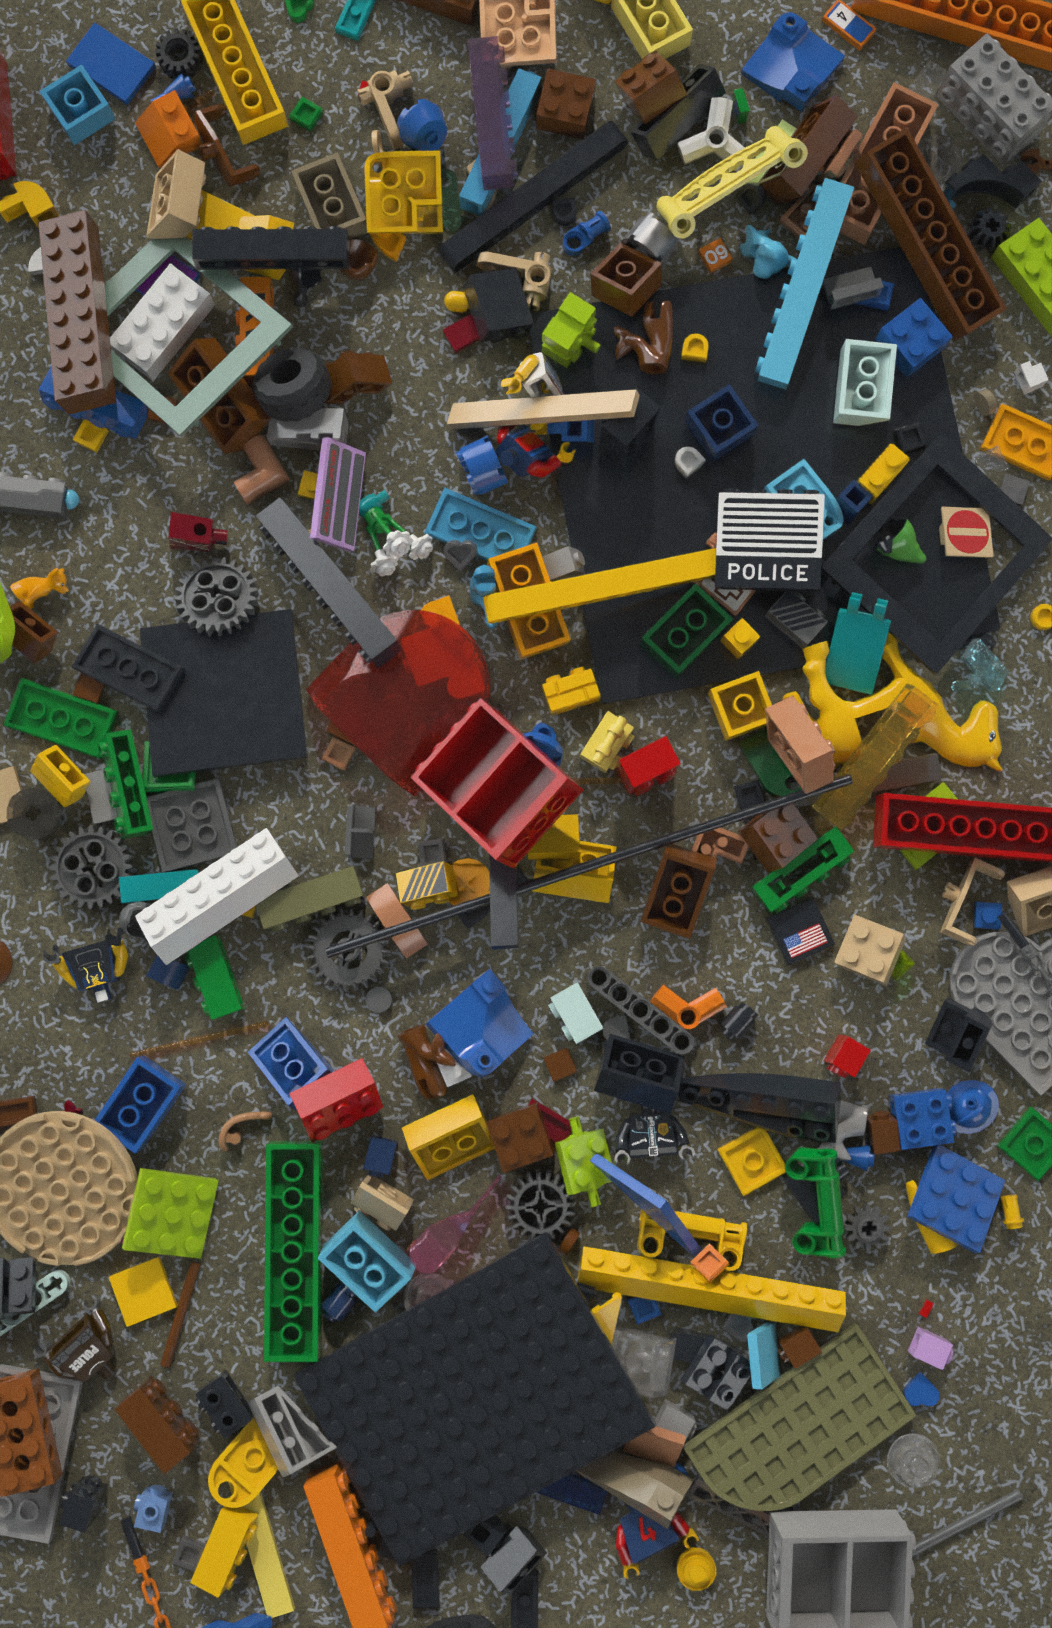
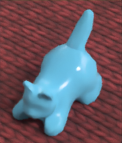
[740,225,798,279]

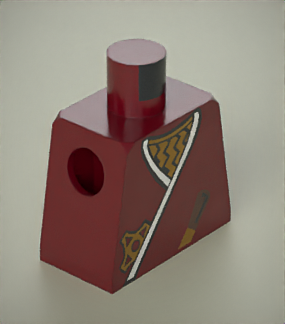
[168,512,228,552]

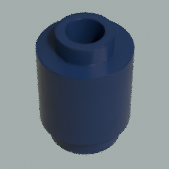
[322,1282,358,1323]

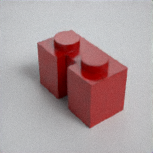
[823,1034,871,1078]

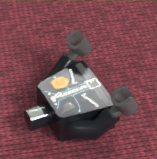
[613,1106,696,1169]

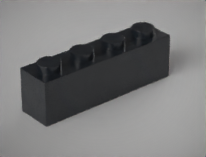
[631,63,726,161]

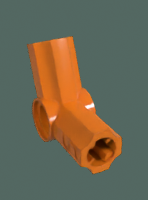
[650,984,727,1029]

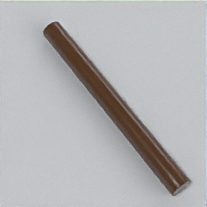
[160,1260,201,1368]

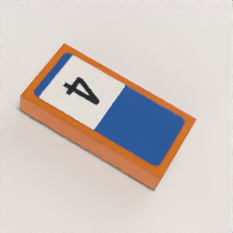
[822,0,877,51]

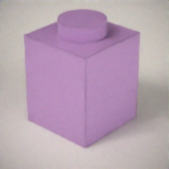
[908,1327,953,1370]

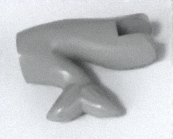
[818,1100,868,1160]

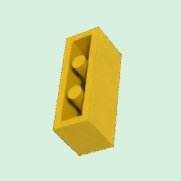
[190,1506,258,1598]

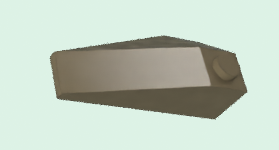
[576,1451,694,1529]

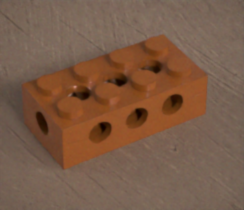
[0,1368,63,1497]

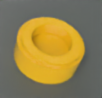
[1030,604,1052,630]

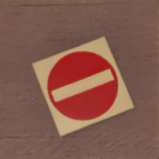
[939,507,994,558]

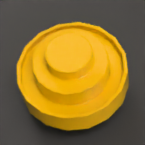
[676,1547,716,1591]

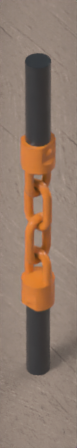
[120,1516,171,1628]

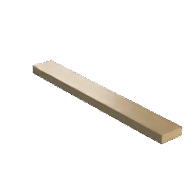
[447,390,640,429]

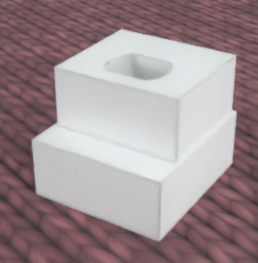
[1015,361,1048,395]

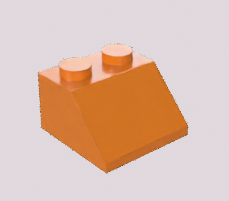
[135,90,202,168]

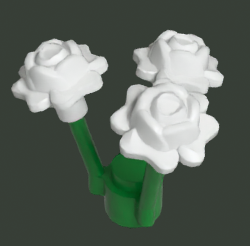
[364,507,433,577]

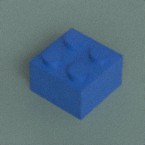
[875,298,953,378]

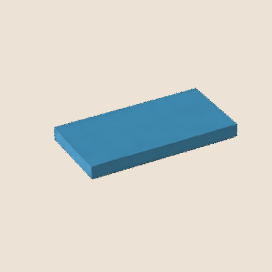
[424,487,537,561]

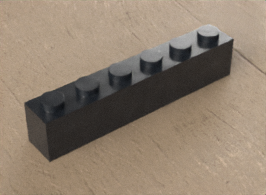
[192,226,350,270]

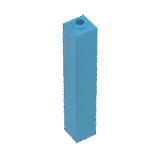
[459,69,542,216]

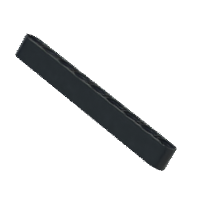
[438,121,629,273]

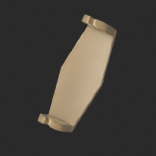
[940,858,1005,946]

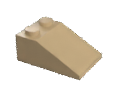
[351,1174,414,1231]

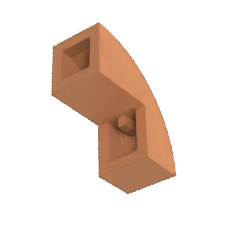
[366,883,428,958]

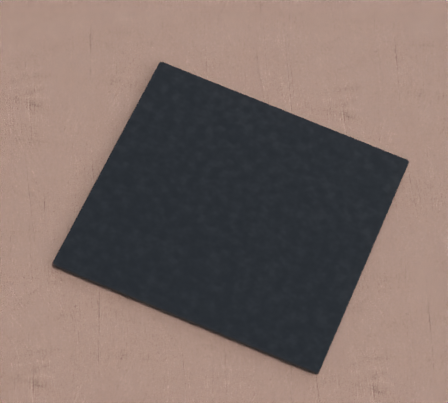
[529,247,1000,704]

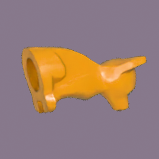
[10,568,69,609]

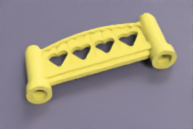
[657,126,808,239]

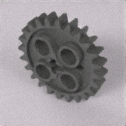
[174,557,259,636]
[48,825,135,910]

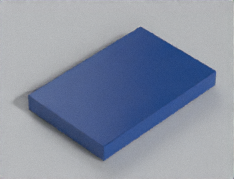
[66,22,156,106]

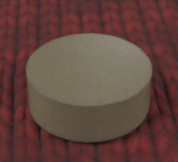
[974,389,997,416]

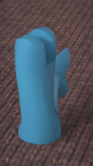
[469,565,498,630]

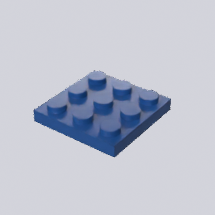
[907,1145,1005,1253]

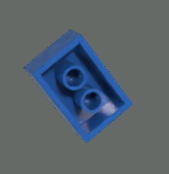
[94,1056,187,1154]

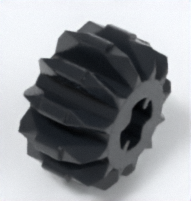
[967,207,1012,253]

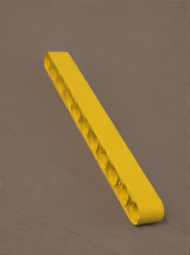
[483,548,716,624]

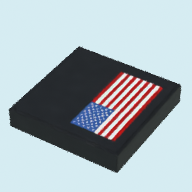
[765,897,835,966]

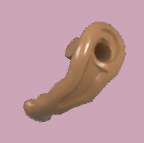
[219,1111,272,1152]

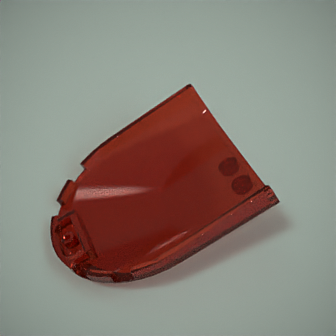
[306,610,491,797]

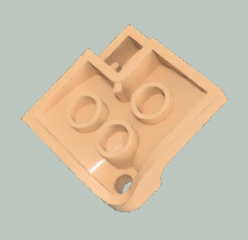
[479,0,557,72]

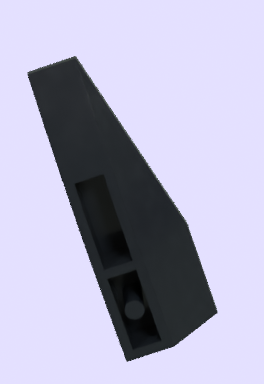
[679,1073,841,1143]

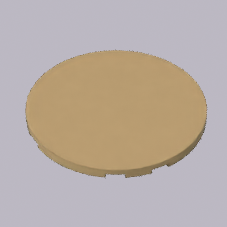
[0,1111,138,1266]

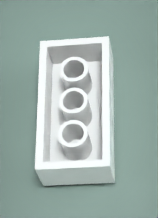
[110,264,215,381]

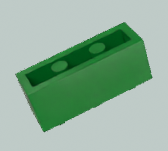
[185,935,245,1020]

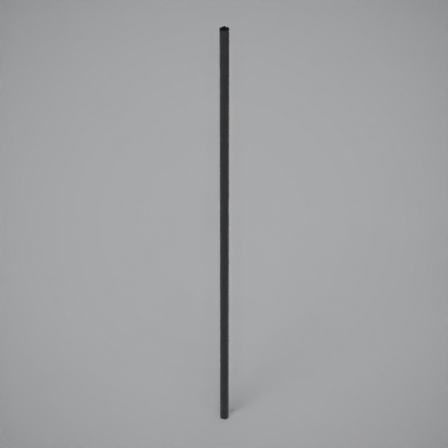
[325,774,853,958]

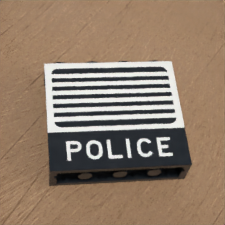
[715,488,825,592]

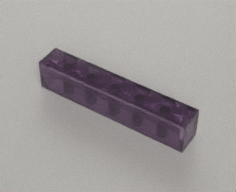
[467,36,518,191]

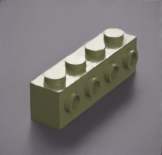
[256,866,365,933]

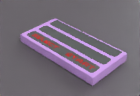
[310,437,366,552]

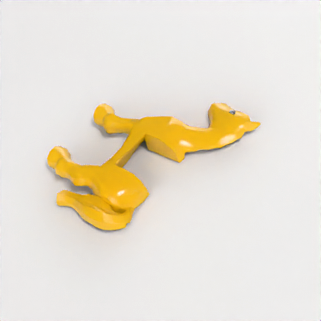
[782,632,1002,771]

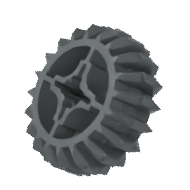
[505,1169,576,1240]

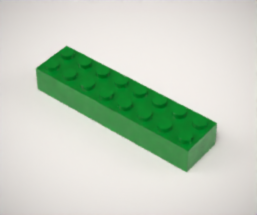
[264,1141,323,1362]

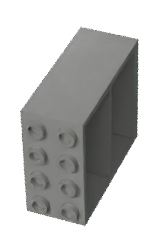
[766,1509,916,1628]

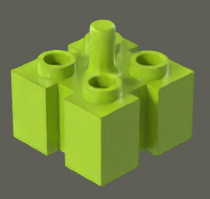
[542,292,601,368]

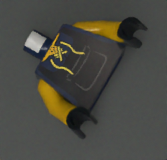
[43,928,129,1003]

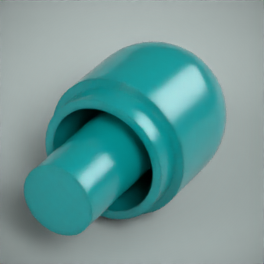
[359,489,390,518]

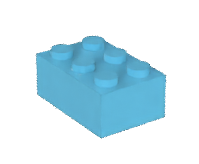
[318,1210,416,1312]

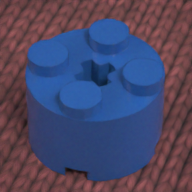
[456,435,508,495]

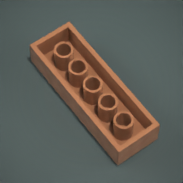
[839,82,939,245]

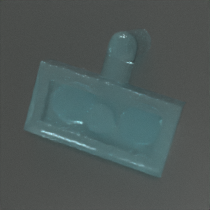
[951,638,1009,692]

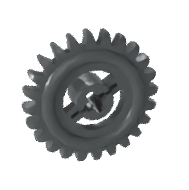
[306,907,391,993]

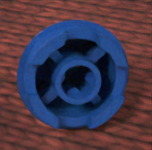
[397,99,447,151]

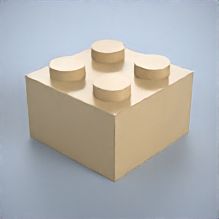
[834,914,906,986]

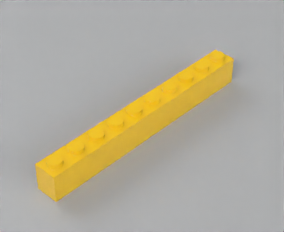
[577,1247,846,1332]

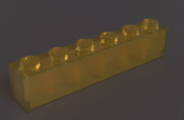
[812,683,939,830]

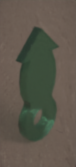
[441,169,467,233]

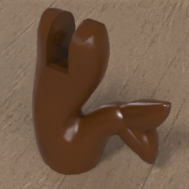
[614,301,673,374]
[397,1024,456,1100]

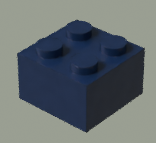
[684,384,759,462]

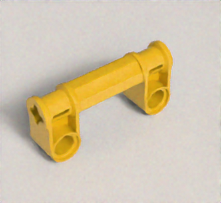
[637,1209,747,1272]

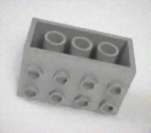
[936,33,1052,166]

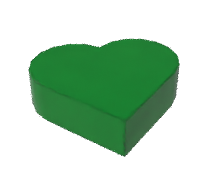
[285,0,314,23]

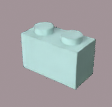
[548,982,603,1044]

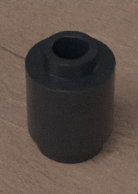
[720,1002,758,1041]

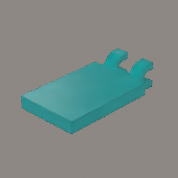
[825,592,891,695]

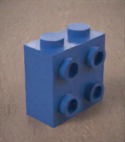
[888,1088,957,1150]

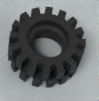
[155,28,203,79]

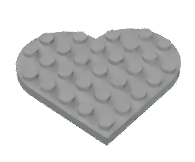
[949,931,1052,1096]

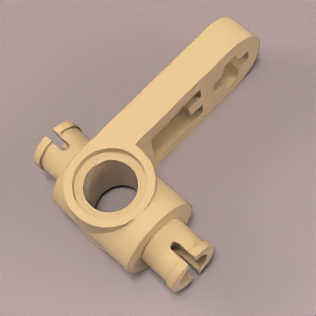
[357,70,414,150]
[477,252,552,311]

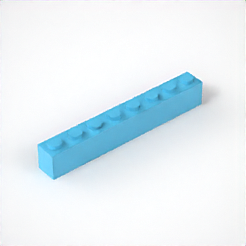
[755,178,854,390]

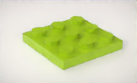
[122,1168,219,1259]

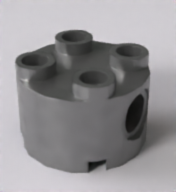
[620,212,679,270]

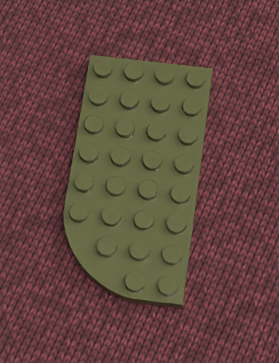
[683,1323,917,1511]

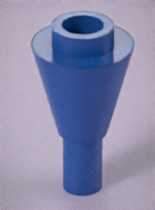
[151,73,196,103]
[842,1145,875,1171]

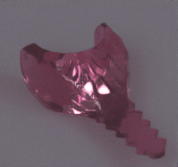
[407,1174,502,1274]

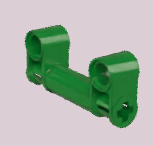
[785,1147,846,1258]

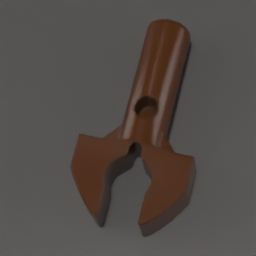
[1020,148,1052,175]

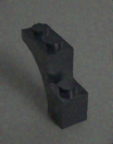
[943,154,1042,209]

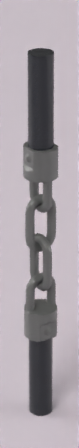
[997,911,1052,996]

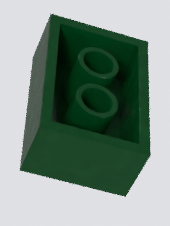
[640,584,733,679]

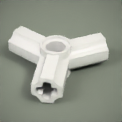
[677,97,745,172]

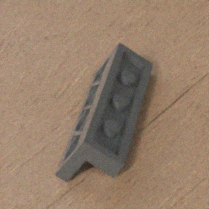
[686,1471,800,1537]

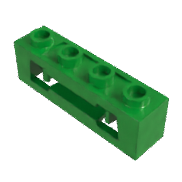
[750,826,854,914]

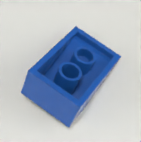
[248,1017,334,1111]

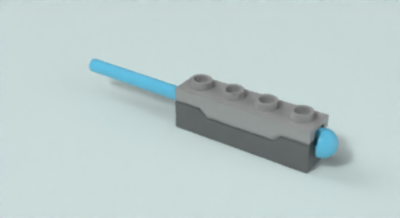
[0,472,79,519]

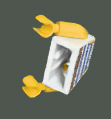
[501,353,564,435]

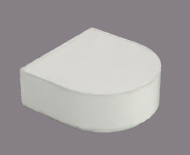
[675,447,706,479]

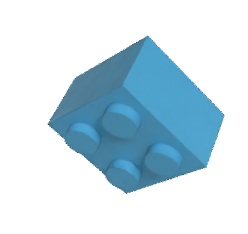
[40,64,116,145]

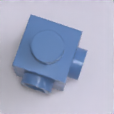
[134,1485,173,1533]

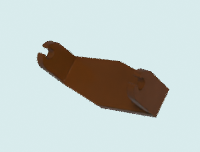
[194,103,261,187]

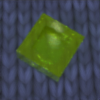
[891,950,915,982]

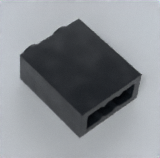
[463,268,534,343]

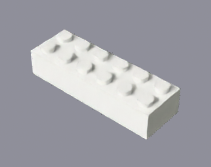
[135,828,299,965]

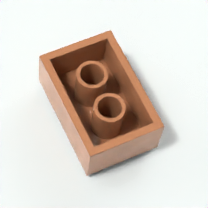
[765,696,835,794]

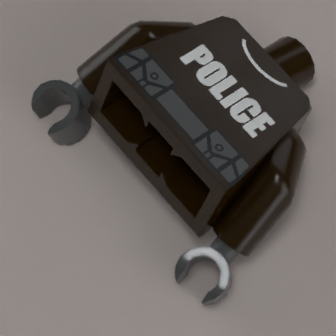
[33,1294,116,1381]

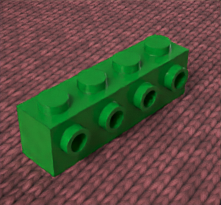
[98,729,153,839]

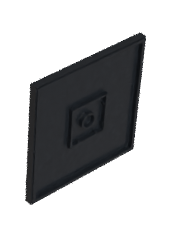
[140,609,308,778]

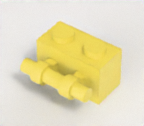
[580,711,635,773]

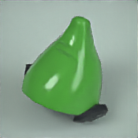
[876,518,926,564]

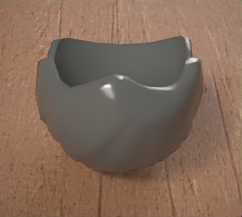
[119,901,152,940]

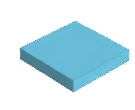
[747,1322,781,1389]

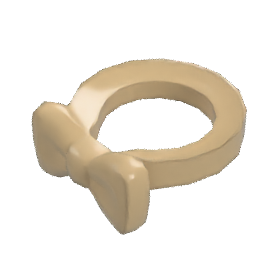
[372,130,384,167]

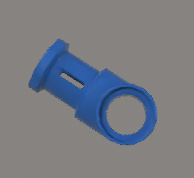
[562,211,611,256]

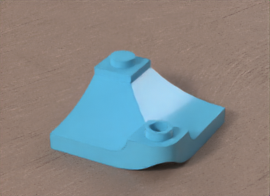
[764,459,843,541]

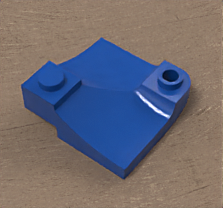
[741,12,845,112]
[425,969,534,1077]

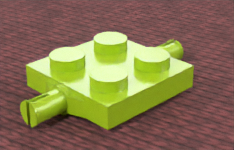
[555,1116,612,1207]

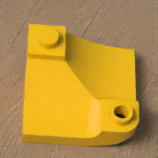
[364,151,443,234]

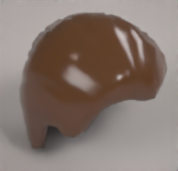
[339,239,378,280]

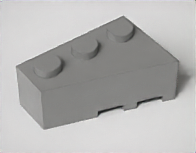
[267,408,349,451]
[248,1386,337,1478]

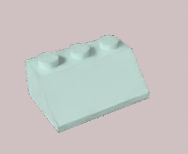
[833,339,897,426]

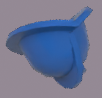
[947,1080,999,1134]

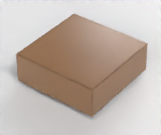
[322,737,356,771]

